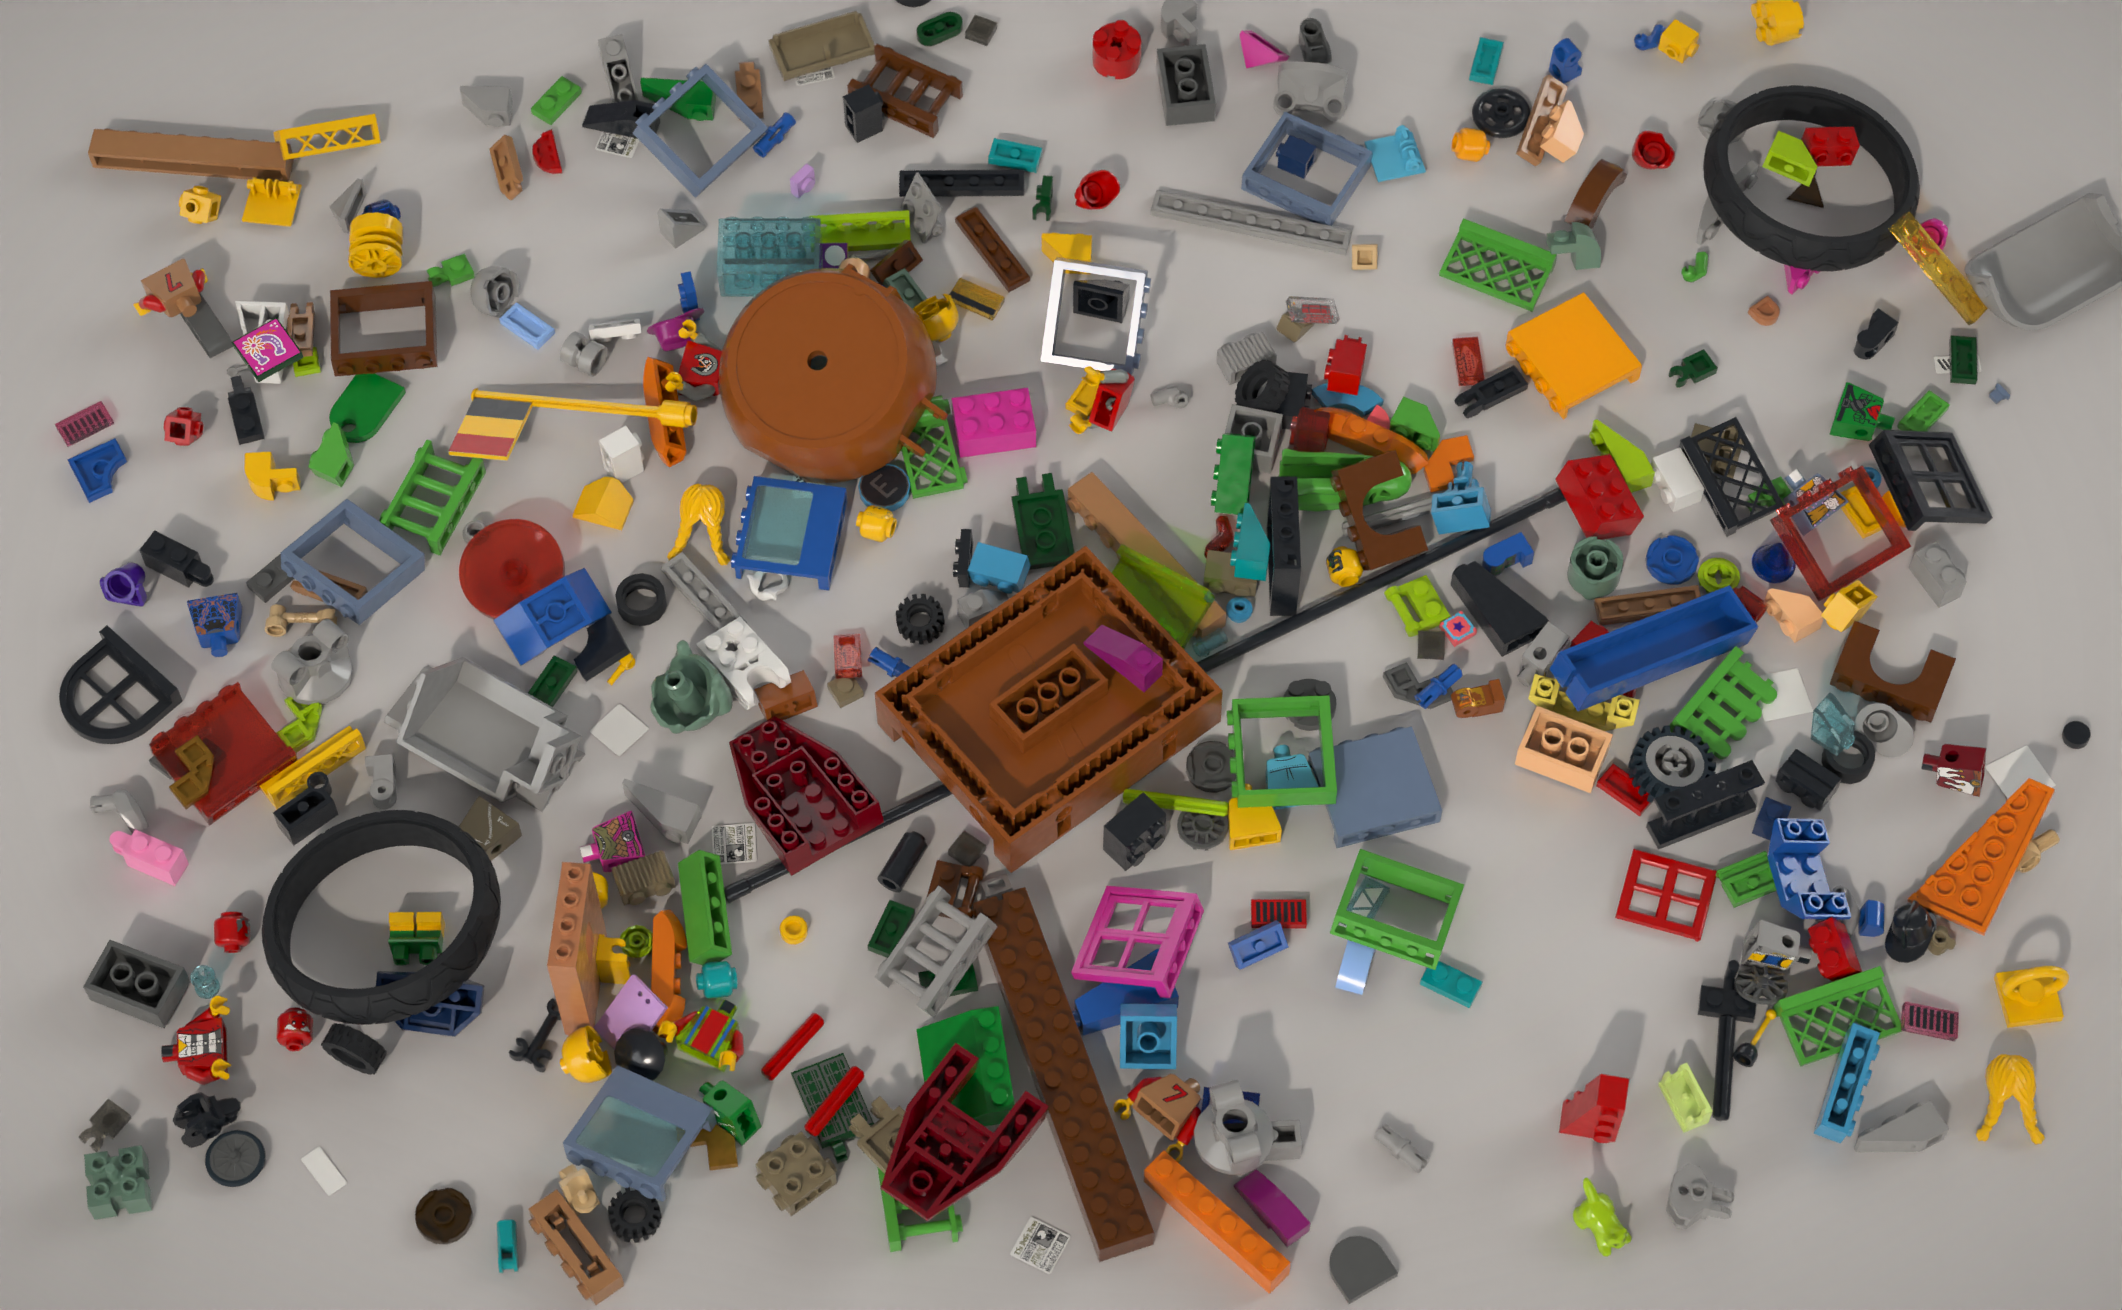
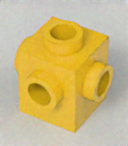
[179,186,221,224]

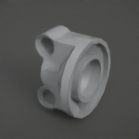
[1274,62,1348,121]
[271,619,353,705]
[1194,1080,1274,1175]

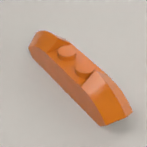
[643,357,686,467]
[1309,407,1428,474]
[651,909,687,1039]

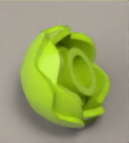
[620,925,653,958]

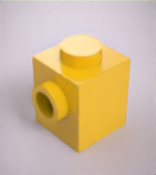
[1658,19,1699,64]

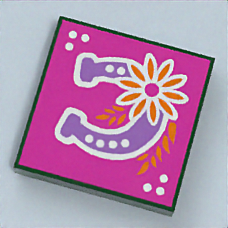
[232,317,304,382]

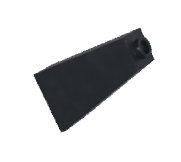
[1451,561,1549,657]

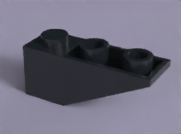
[582,100,660,139]

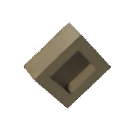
[827,674,864,708]

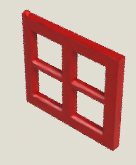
[1615,849,1717,942]

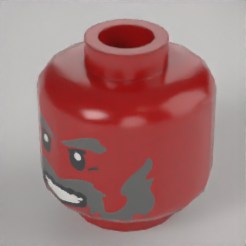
[214,912,250,953]

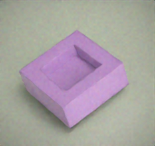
[790,163,815,199]

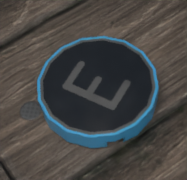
[858,464,910,511]

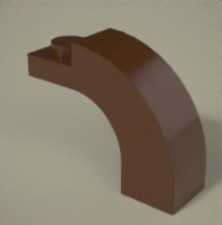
[1564,159,1627,229]

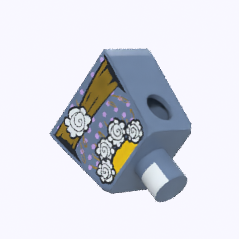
[1783,469,1848,536]

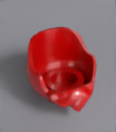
[1632,130,1675,170]
[1074,170,1120,210]

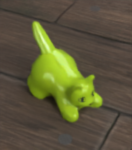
[1573,1178,1632,1257]

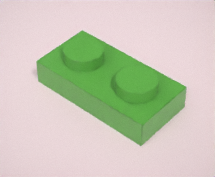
[531,76,582,125]

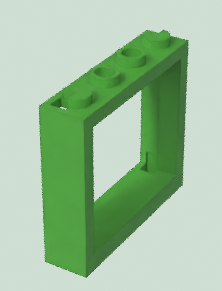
[1227,695,1337,808]
[1330,849,1464,970]

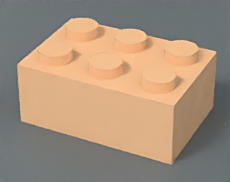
[1515,706,1613,793]

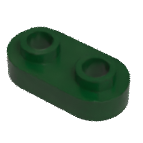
[916,12,963,46]

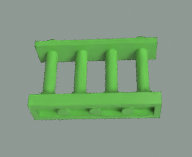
[380,440,486,555]
[877,1167,963,1252]

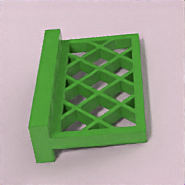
[1439,218,1557,312]
[1772,966,1904,1067]

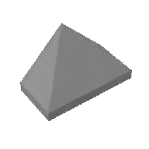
[330,178,366,233]

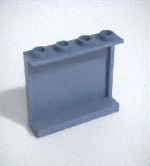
[1308,726,1442,848]

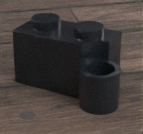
[273,772,339,846]

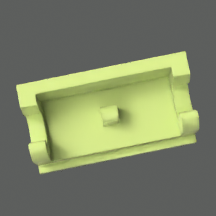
[1658,1063,1713,1133]

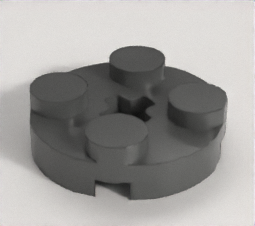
[1284,679,1336,731]

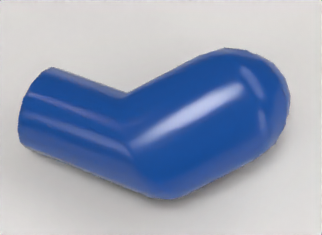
[1634,24,1666,51]

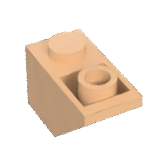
[1540,100,1584,163]
[1764,588,1824,643]

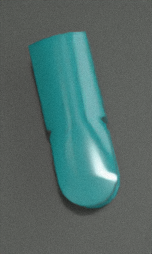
[497,1219,518,1273]

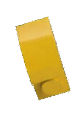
[244,452,301,500]

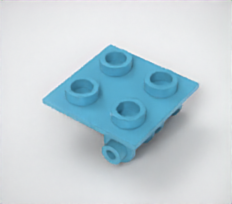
[1364,125,1426,182]

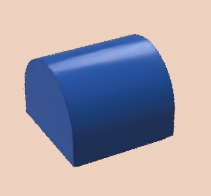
[1858,900,1884,937]

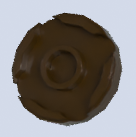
[415,1188,473,1244]

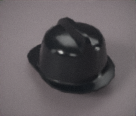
[1885,900,1937,963]

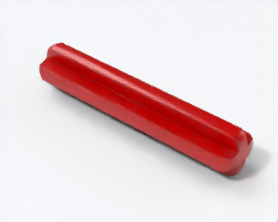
[761,1013,824,1081]
[804,1066,865,1137]

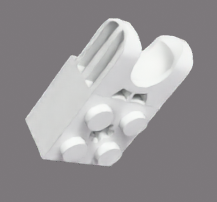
[696,617,791,710]

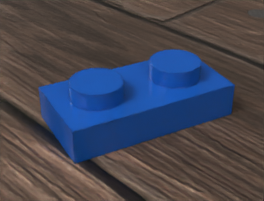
[678,271,700,321]
[1228,920,1288,970]

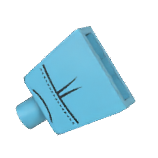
[1265,745,1319,810]

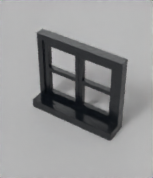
[1869,430,1993,531]

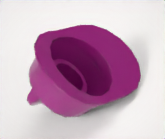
[647,308,704,351]

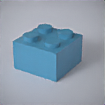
[1120,1004,1177,1069]

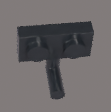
[1698,960,1756,1023]

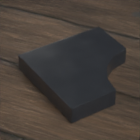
[574,614,631,682]

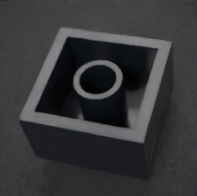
[1103,792,1166,871]

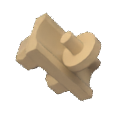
[559,1164,600,1216]

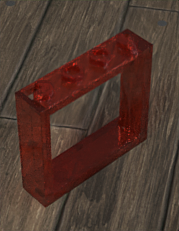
[1770,465,1911,601]

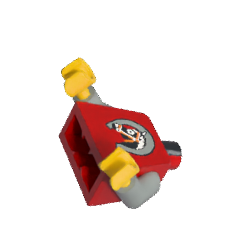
[665,320,722,401]
[1069,366,1135,434]

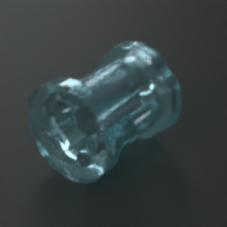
[190,965,220,999]

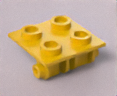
[242,177,302,227]

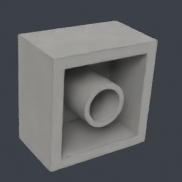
[1225,404,1283,474]

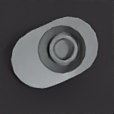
[1854,703,1914,757]

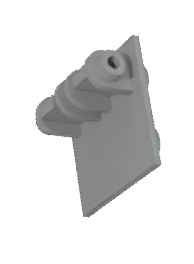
[900,173,942,243]

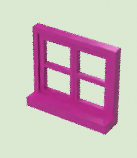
[1071,886,1204,998]

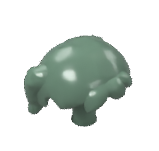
[650,640,733,734]

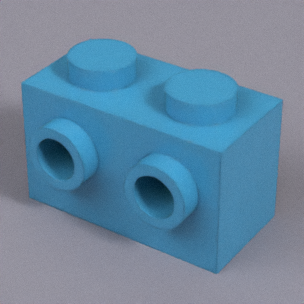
[968,542,1031,594]

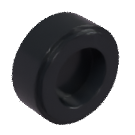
[2062,721,2091,749]

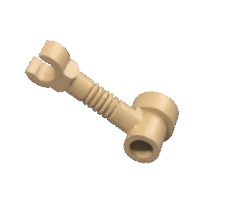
[265,604,337,637]

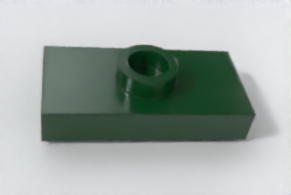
[1949,335,1977,385]

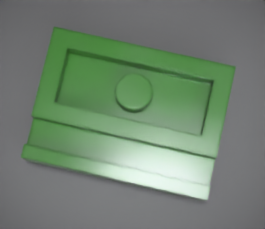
[1716,851,1777,908]

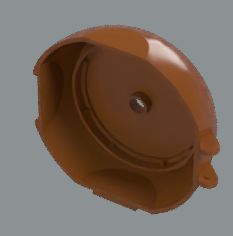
[719,263,948,484]

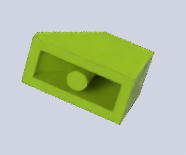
[1762,131,1817,187]

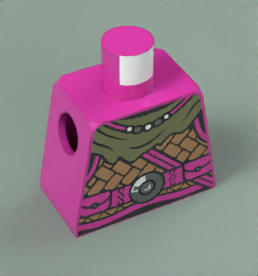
[579,810,645,873]

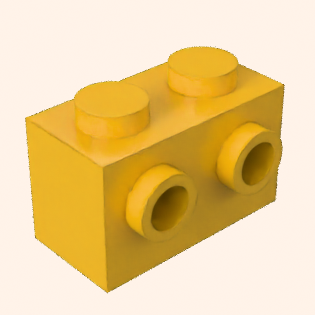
[1821,580,1878,632]

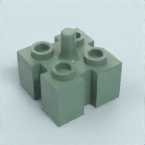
[84,1145,152,1220]

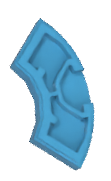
[1311,383,1384,417]

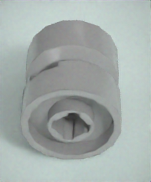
[560,331,608,377]

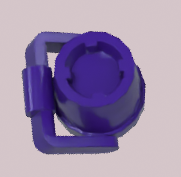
[100,562,147,607]

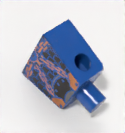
[187,593,242,657]

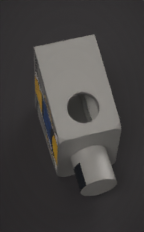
[1741,920,1812,972]

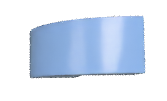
[1335,940,1376,995]

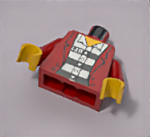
[161,996,231,1085]

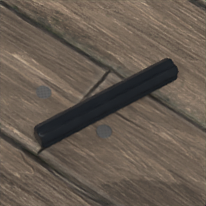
[1712,1015,1735,1121]

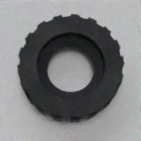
[1234,359,1290,413]
[321,1023,387,1075]

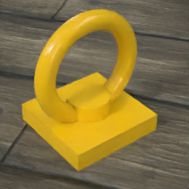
[1994,966,2069,1028]

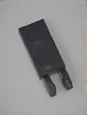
[1454,365,1528,419]

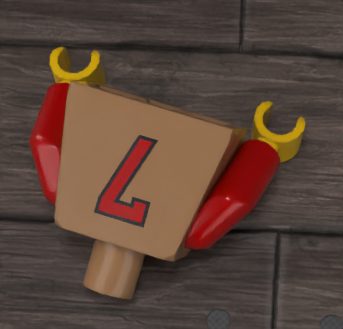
[133,258,208,317]
[1113,1074,1201,1163]

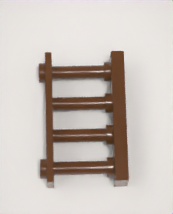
[847,44,963,138]

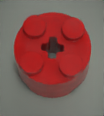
[1092,20,1142,80]

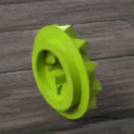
[1697,558,1740,593]

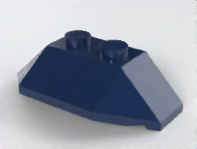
[375,971,484,1037]

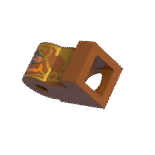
[1451,679,1505,718]

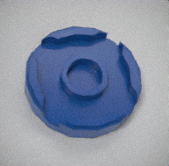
[1645,535,1699,585]

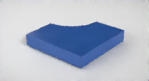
[67,438,127,503]

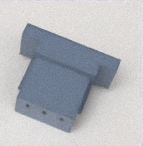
[1989,383,2010,404]

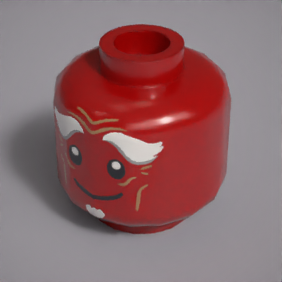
[276,1007,314,1051]

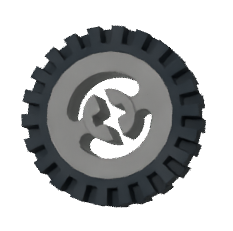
[1628,725,1716,804]

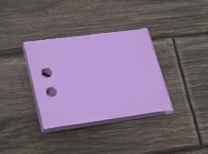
[594,974,668,1050]

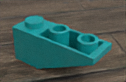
[1230,503,1270,581]

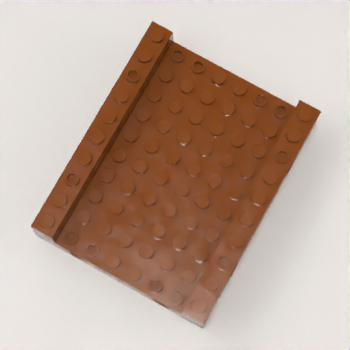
[875,546,1223,873]

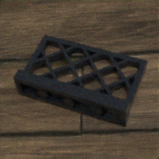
[1679,417,1784,537]

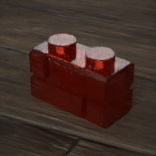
[1289,407,1330,452]

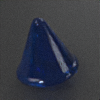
[1752,542,1796,583]

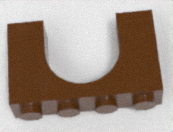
[1330,450,1428,571]
[1830,621,1956,723]

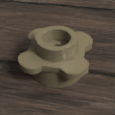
[1928,925,1956,955]

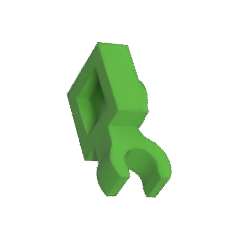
[427,253,475,287]
[1747,477,1792,512]

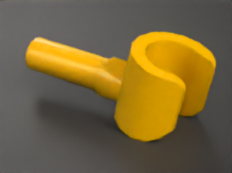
[607,653,635,686]

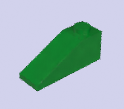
[640,78,716,121]

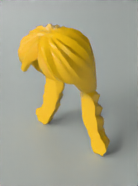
[667,483,730,566]
[1976,1054,2045,1145]

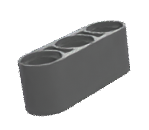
[180,293,233,358]

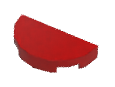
[532,129,562,174]

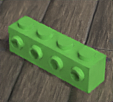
[678,850,732,965]

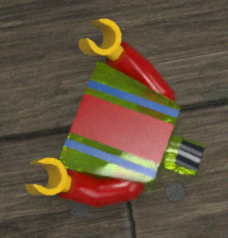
[657,1000,744,1072]

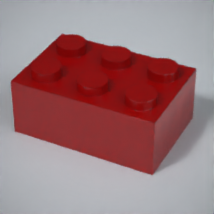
[1555,454,1644,540]

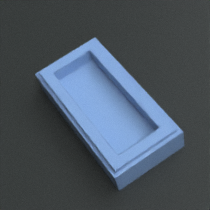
[499,302,555,350]

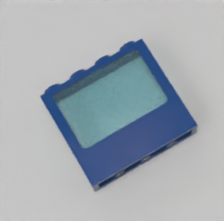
[731,476,847,591]

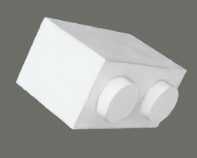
[599,426,645,483]
[1651,448,1704,512]

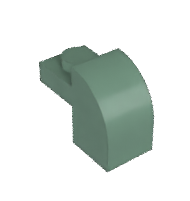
[1546,222,1601,270]

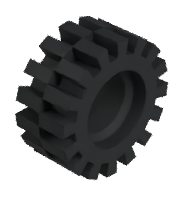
[896,594,945,645]
[608,1187,661,1243]

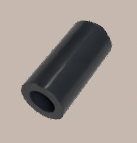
[877,831,928,893]

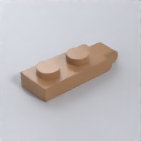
[735,61,764,120]
[489,135,523,200]

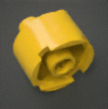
[1751,0,1804,46]

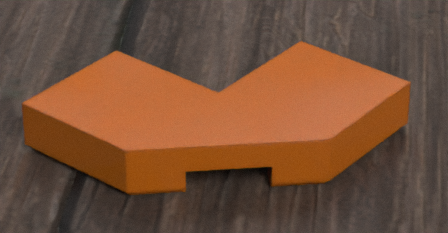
[1424,435,1474,493]

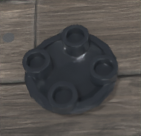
[614,1027,668,1081]

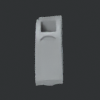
[1697,160,1759,246]

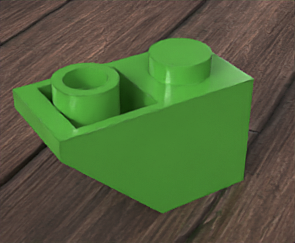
[1390,396,1440,452]
[308,422,354,487]

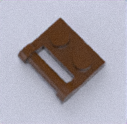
[926,860,985,919]

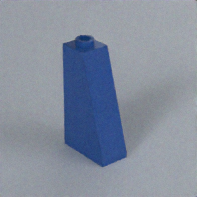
[1072,948,1179,1036]

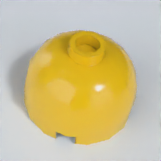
[913,294,959,342]
[560,1025,612,1083]

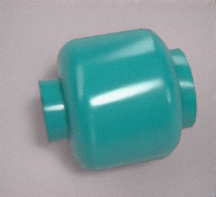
[696,961,737,999]

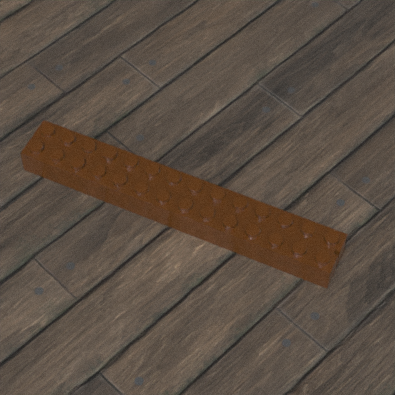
[973,887,1154,1262]

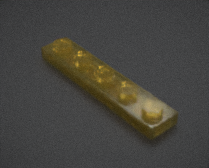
[1889,211,1988,325]

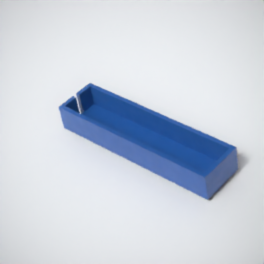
[1550,585,1758,712]

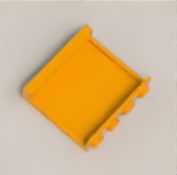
[1505,292,1642,419]

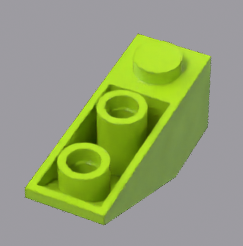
[1589,419,1655,493]

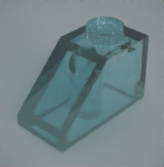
[1811,693,1855,756]

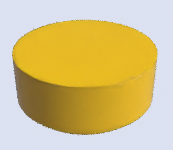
[780,915,808,945]

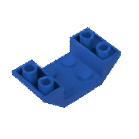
[493,568,612,666]
[1767,818,1852,920]

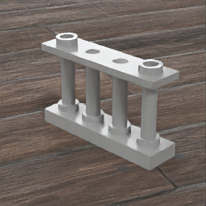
[875,886,998,1018]

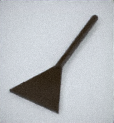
[1787,166,1824,208]

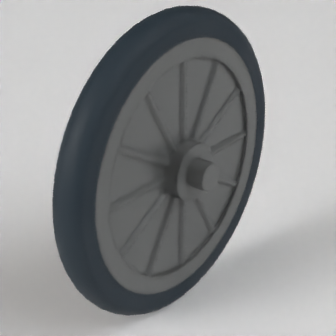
[205,1130,266,1187]

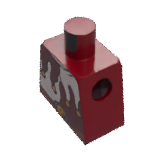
[1922,744,1986,797]

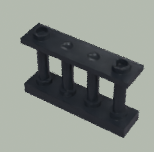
[1646,760,1765,850]

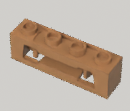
[528,1189,624,1305]

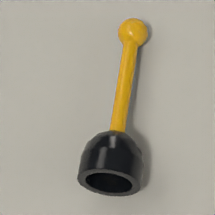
[1733,1009,1777,1067]

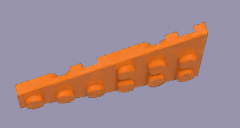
[1908,778,2055,936]

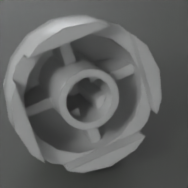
[470,266,520,318]

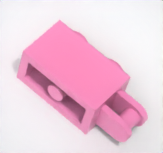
[109,829,189,886]

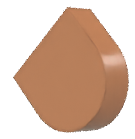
[1748,296,1780,326]

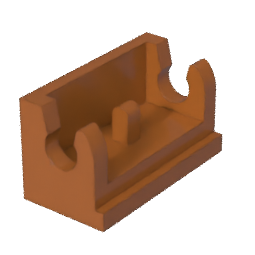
[754,670,818,721]

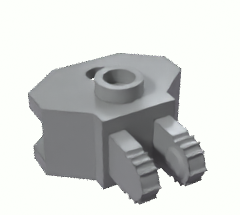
[1666,1164,1734,1229]

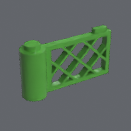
[901,395,968,499]

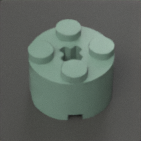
[1567,537,1623,600]

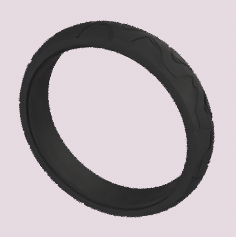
[1703,85,1920,271]
[262,810,501,1025]

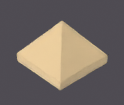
[1352,244,1377,270]

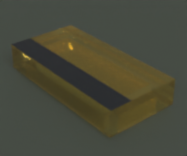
[949,278,1005,321]

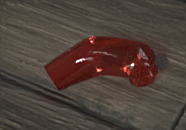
[1204,516,1234,559]

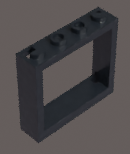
[1266,476,1301,616]

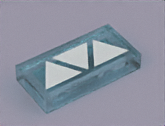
[1341,876,1390,926]

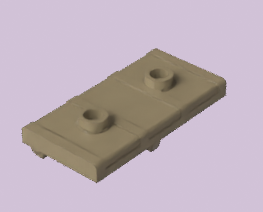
[768,11,875,81]

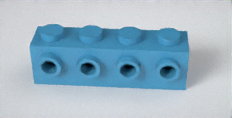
[1813,1023,1880,1144]

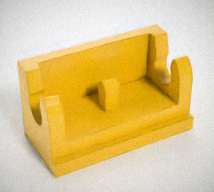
[595,934,631,984]

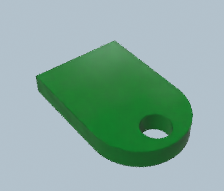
[329,373,406,443]

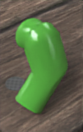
[1681,252,1708,282]

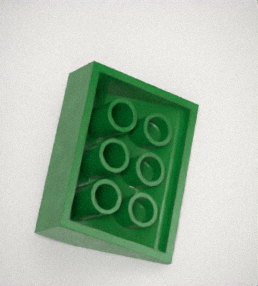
[916,1006,1015,1126]

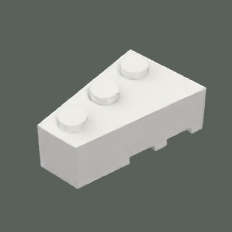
[235,301,290,384]

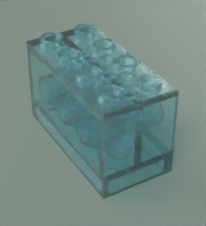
[717,217,823,297]

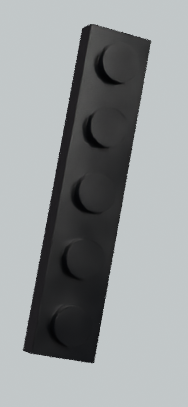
[899,170,1024,197]

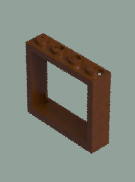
[330,281,438,377]

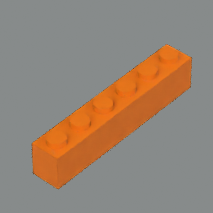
[1144,1150,1291,1294]

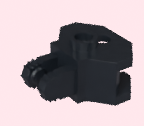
[173,1092,241,1148]

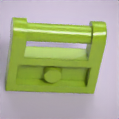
[1384,575,1451,637]

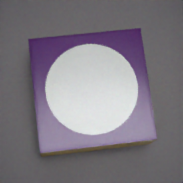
[822,243,848,268]

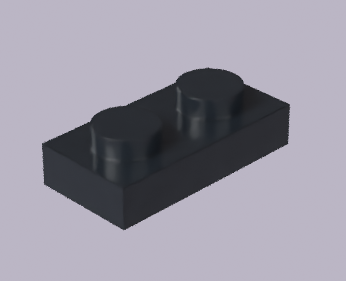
[953,529,974,588]

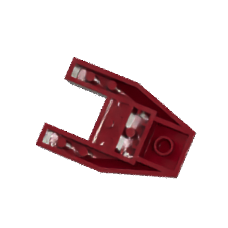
[880,1043,1049,1221]

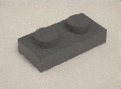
[246,554,295,603]

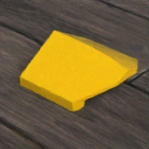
[572,477,634,530]

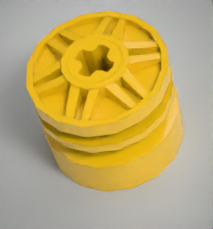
[348,212,403,278]

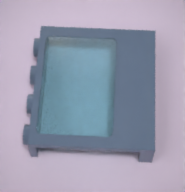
[563,1065,716,1202]

